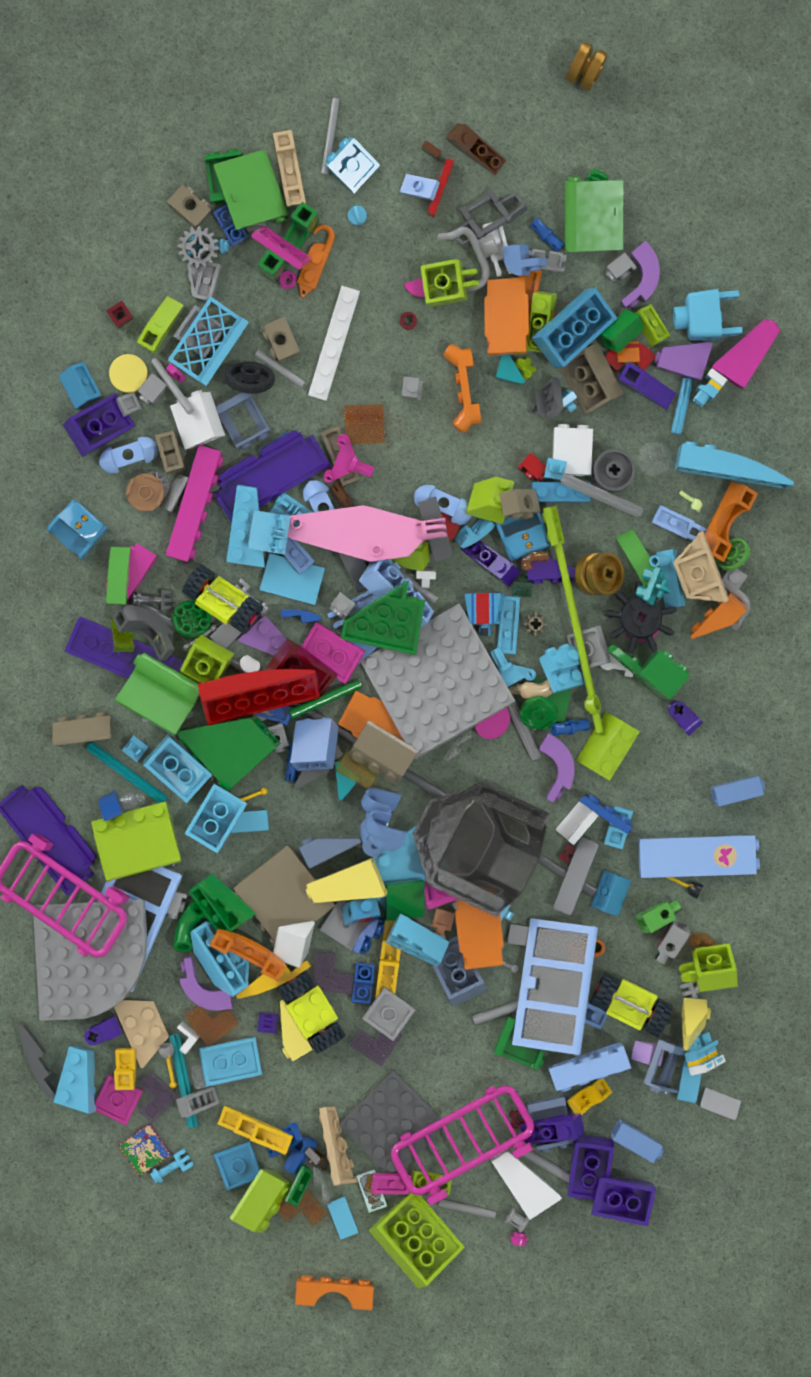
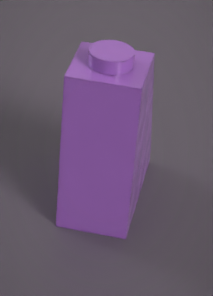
[654,342,713,382]

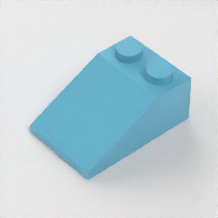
[143,733,212,803]
[184,784,247,853]

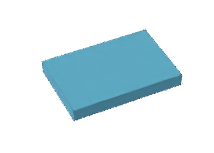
[260,553,325,605]
[198,1037,262,1087]

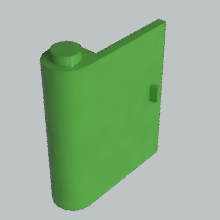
[213,150,289,230]
[565,176,623,252]
[115,652,200,736]

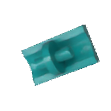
[636,567,670,606]

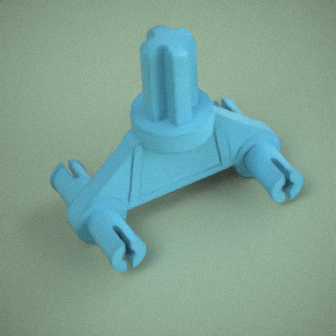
[490,648,536,687]

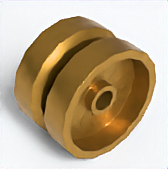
[565,41,608,92]
[575,553,624,595]

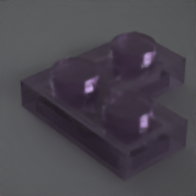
[314,952,353,994]
[350,1029,403,1067]
[137,1069,179,1124]

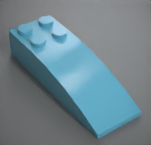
[675,441,794,489]

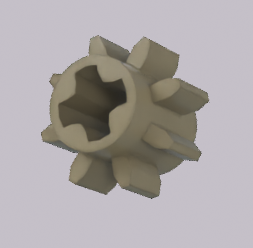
[523,612,548,636]

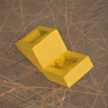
[567,1078,613,1115]

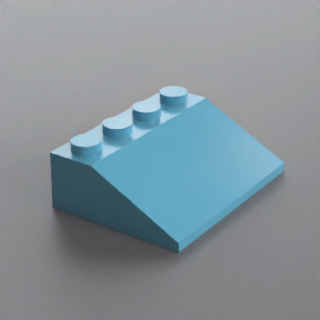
[370,824,451,909]

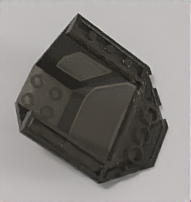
[412,782,550,917]

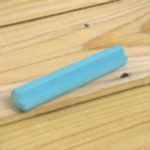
[671,378,693,434]

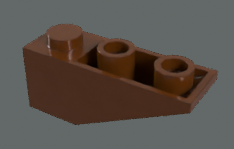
[446,123,506,176]

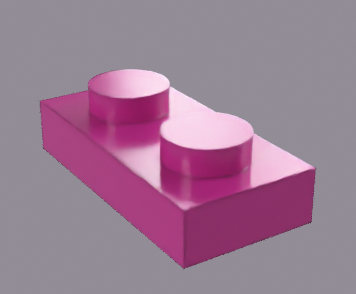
[371,1173,412,1194]

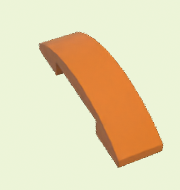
[209,929,286,981]

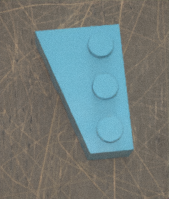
[385,914,449,967]
[53,1045,96,1114]

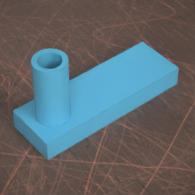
[650,549,686,609]

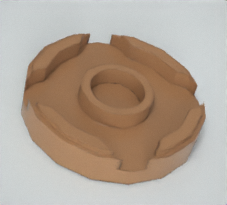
[126,473,165,512]

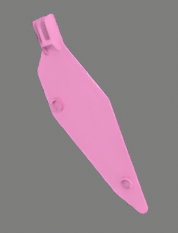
[288,505,447,562]

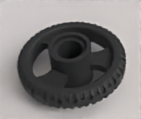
[225,362,275,394]

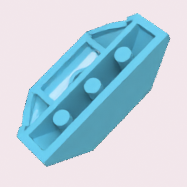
[191,921,249,997]

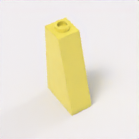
[306,858,388,903]

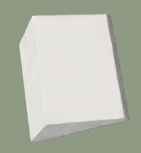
[273,921,315,968]

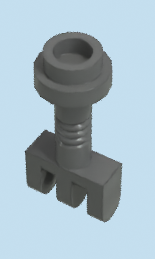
[131,590,173,610]

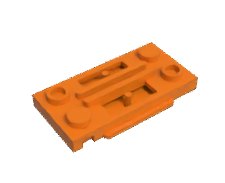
[484,278,529,356]
[338,691,405,742]
[455,888,504,970]

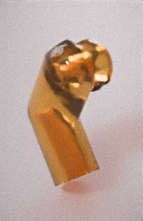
[521,552,549,570]
[690,933,718,947]

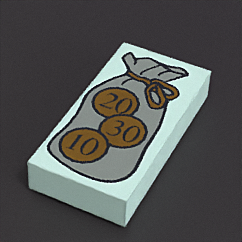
[357,1169,387,1213]

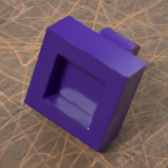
[257,1012,279,1034]

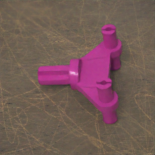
[324,434,374,482]

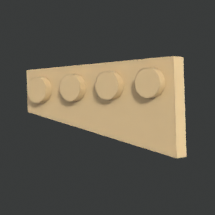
[319,1107,358,1186]

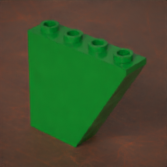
[177,715,281,791]

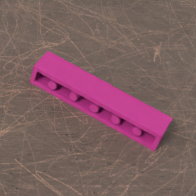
[166,445,224,563]

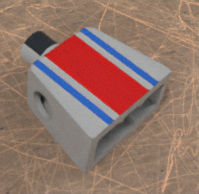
[655,919,690,964]

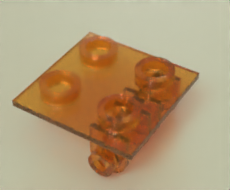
[345,404,385,444]

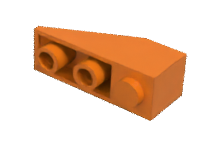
[690,592,747,639]

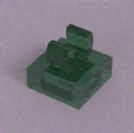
[512,575,533,597]

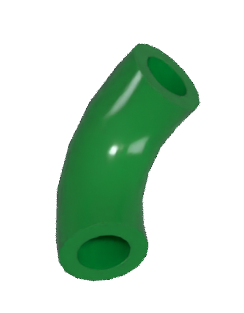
[174,901,205,952]

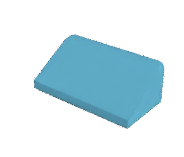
[231,810,269,833]

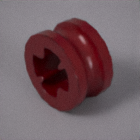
[400,312,417,330]

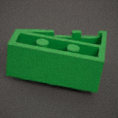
[188,874,256,932]

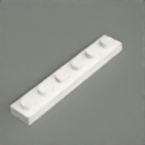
[308,286,360,401]

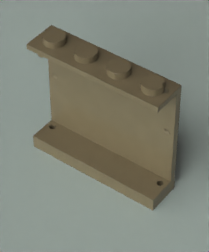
[234,844,336,946]

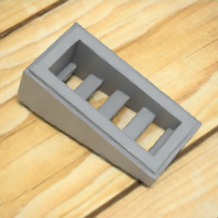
[176,1086,219,1117]

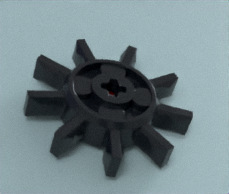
[603,581,677,653]

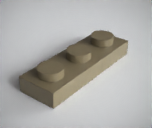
[321,426,360,487]

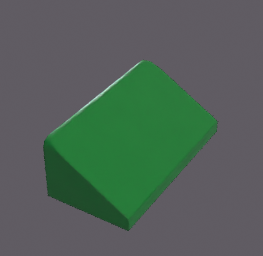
[285,1165,314,1208]

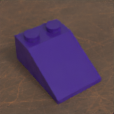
[63,393,135,457]
[567,1135,614,1200]
[591,1176,656,1226]

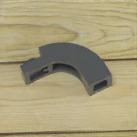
[112,605,175,661]

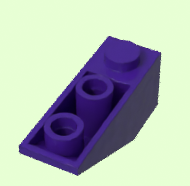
[618,362,676,410]
[460,540,520,587]
[526,556,576,584]
[520,1114,585,1143]

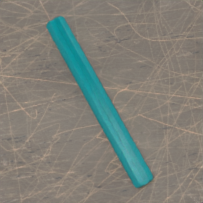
[86,742,167,803]
[169,1034,199,1128]

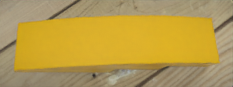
[375,919,401,998]
[236,959,311,999]
[218,1106,293,1155]

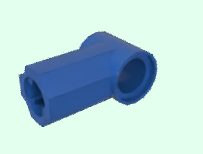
[284,1136,317,1175]

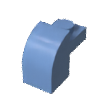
[503,244,547,276]

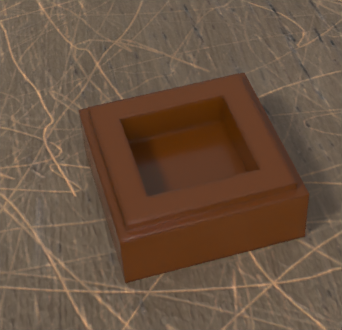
[422,141,441,161]

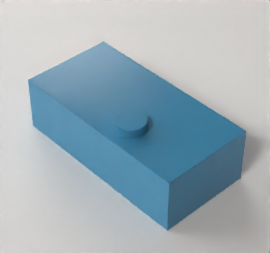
[532,288,617,368]

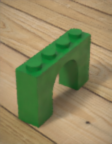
[257,201,320,284]

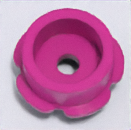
[278,270,297,289]
[510,1231,529,1246]

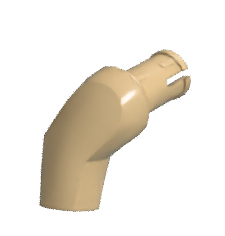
[510,680,553,699]

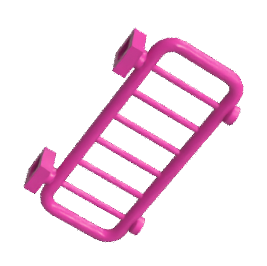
[0,833,130,958]
[391,1085,534,1206]

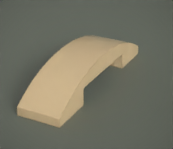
[273,130,306,207]

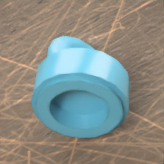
[348,206,367,226]

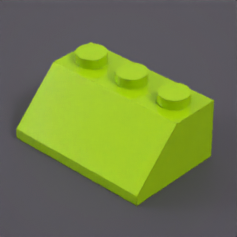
[575,712,640,781]
[230,1169,292,1233]

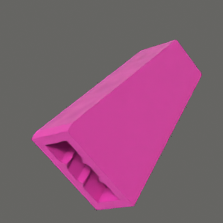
[710,319,781,390]

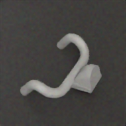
[437,227,499,291]
[721,569,750,630]

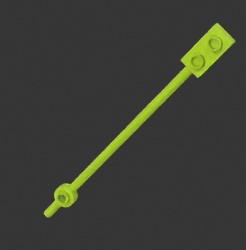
[543,506,604,734]

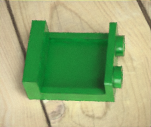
[204,149,243,205]
[493,1016,553,1071]

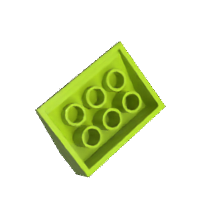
[91,801,182,882]
[368,1193,465,1289]

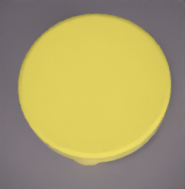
[109,354,148,393]

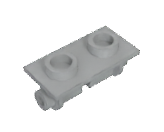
[529,249,567,272]

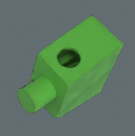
[634,900,682,933]

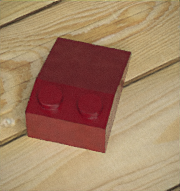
[266,639,337,701]

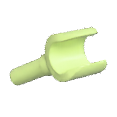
[679,490,702,512]

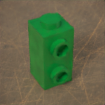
[600,309,644,354]

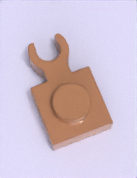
[432,907,455,938]

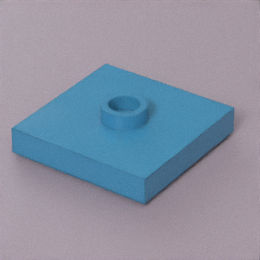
[214,1141,261,1191]

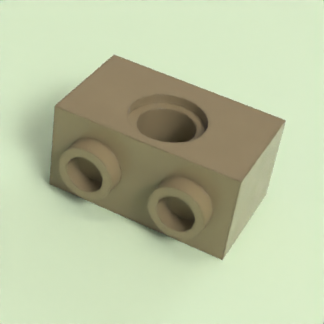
[167,185,212,229]
[262,316,300,363]
[499,489,540,520]

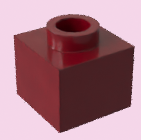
[106,301,134,329]

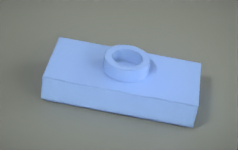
[400,174,440,201]

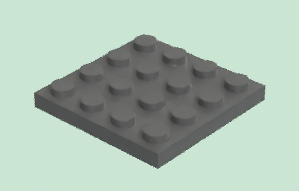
[339,1070,447,1173]

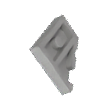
[186,257,222,303]

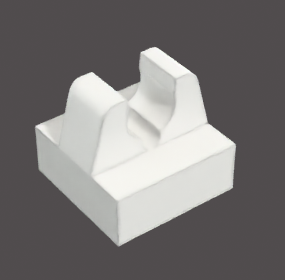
[416,568,436,588]

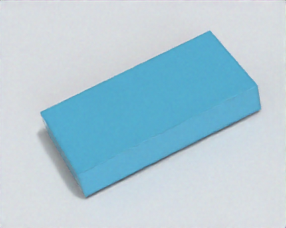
[327,1196,359,1240]

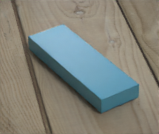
[497,596,520,655]

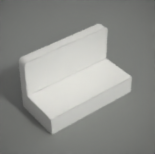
[556,802,598,845]
[177,1021,200,1054]

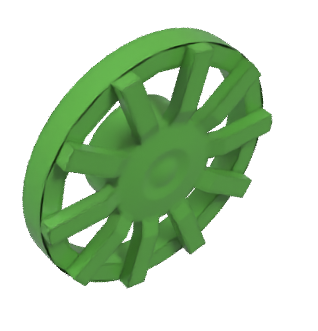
[716,538,750,571]

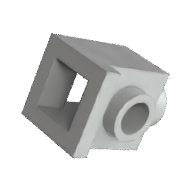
[606,253,637,283]
[402,377,423,400]
[329,592,356,620]
[268,724,289,754]
[166,891,189,919]

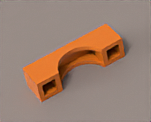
[705,481,758,562]
[295,1275,374,1310]

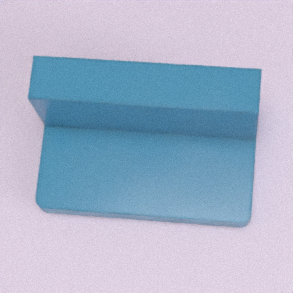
[59,362,102,409]
[591,871,631,916]

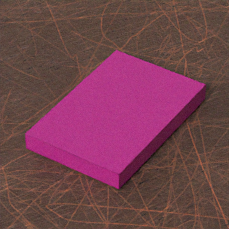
[251,226,311,270]
[302,622,366,684]

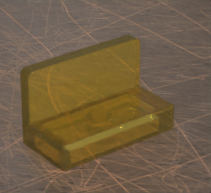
[336,750,378,789]

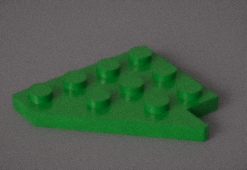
[341,581,426,655]

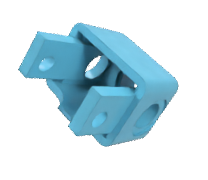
[673,289,742,341]

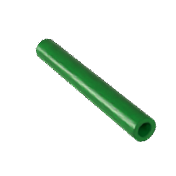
[288,680,362,719]

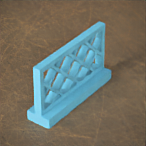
[168,296,249,387]

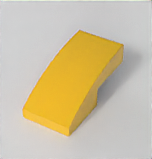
[114,1048,136,1090]

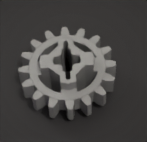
[177,226,220,269]

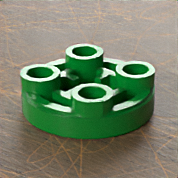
[172,601,211,639]

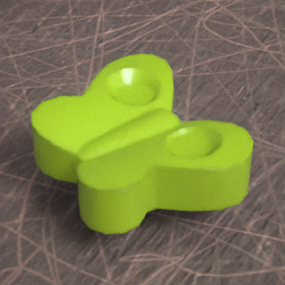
[514,357,536,380]

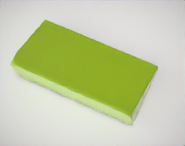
[636,304,671,347]

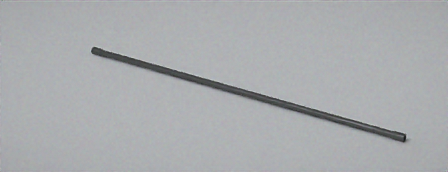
[140,603,597,898]

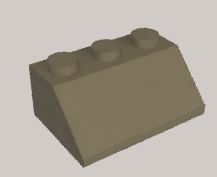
[560,343,624,415]
[52,712,115,746]
[348,721,418,785]

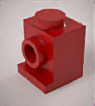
[517,453,546,482]

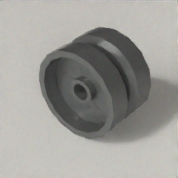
[592,449,636,493]

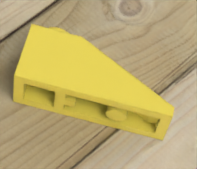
[681,998,711,1050]
[280,999,313,1061]

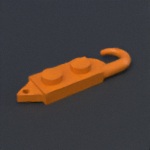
[297,225,335,298]

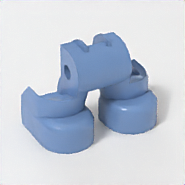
[360,788,408,858]

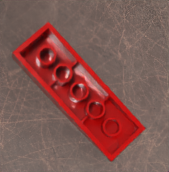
[197,669,320,726]

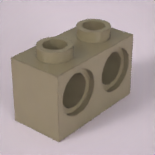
[155,430,186,475]

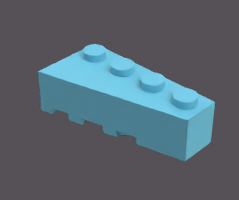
[226,485,265,568]

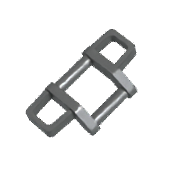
[455,189,527,249]

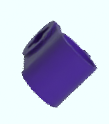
[668,701,703,736]
[84,1016,123,1045]

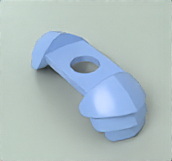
[99,437,158,474]
[303,480,334,512]
[414,485,472,525]

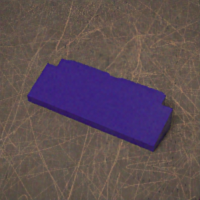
[214,430,331,523]
[0,785,96,896]

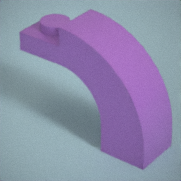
[620,241,660,309]
[538,733,574,802]
[180,956,233,1010]

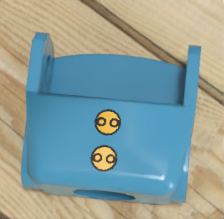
[46,499,108,560]
[495,512,551,562]

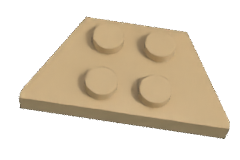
[673,531,730,602]
[114,1000,169,1068]

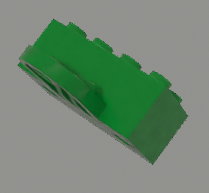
[607,644,690,701]

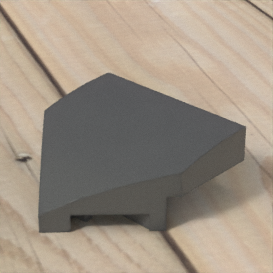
[528,377,564,419]

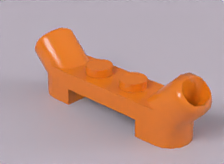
[443,344,481,433]

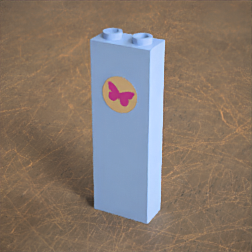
[638,835,760,878]

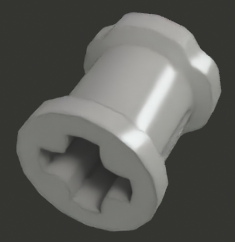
[504,1208,529,1233]

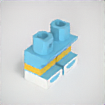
[692,369,727,408]
[684,1032,726,1076]

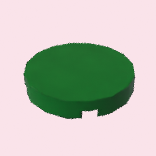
[520,696,558,730]

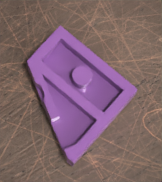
[238,615,286,656]

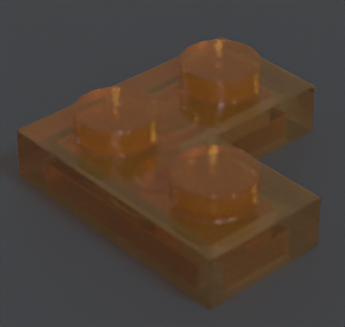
[185,1006,239,1046]
[278,1186,328,1226]

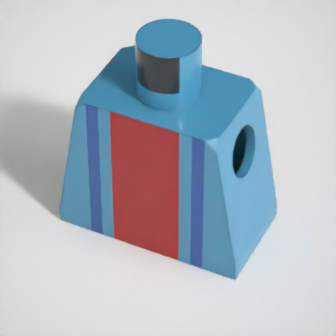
[465,593,505,636]
[341,898,381,926]

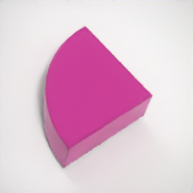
[404,278,425,298]
[166,363,186,383]

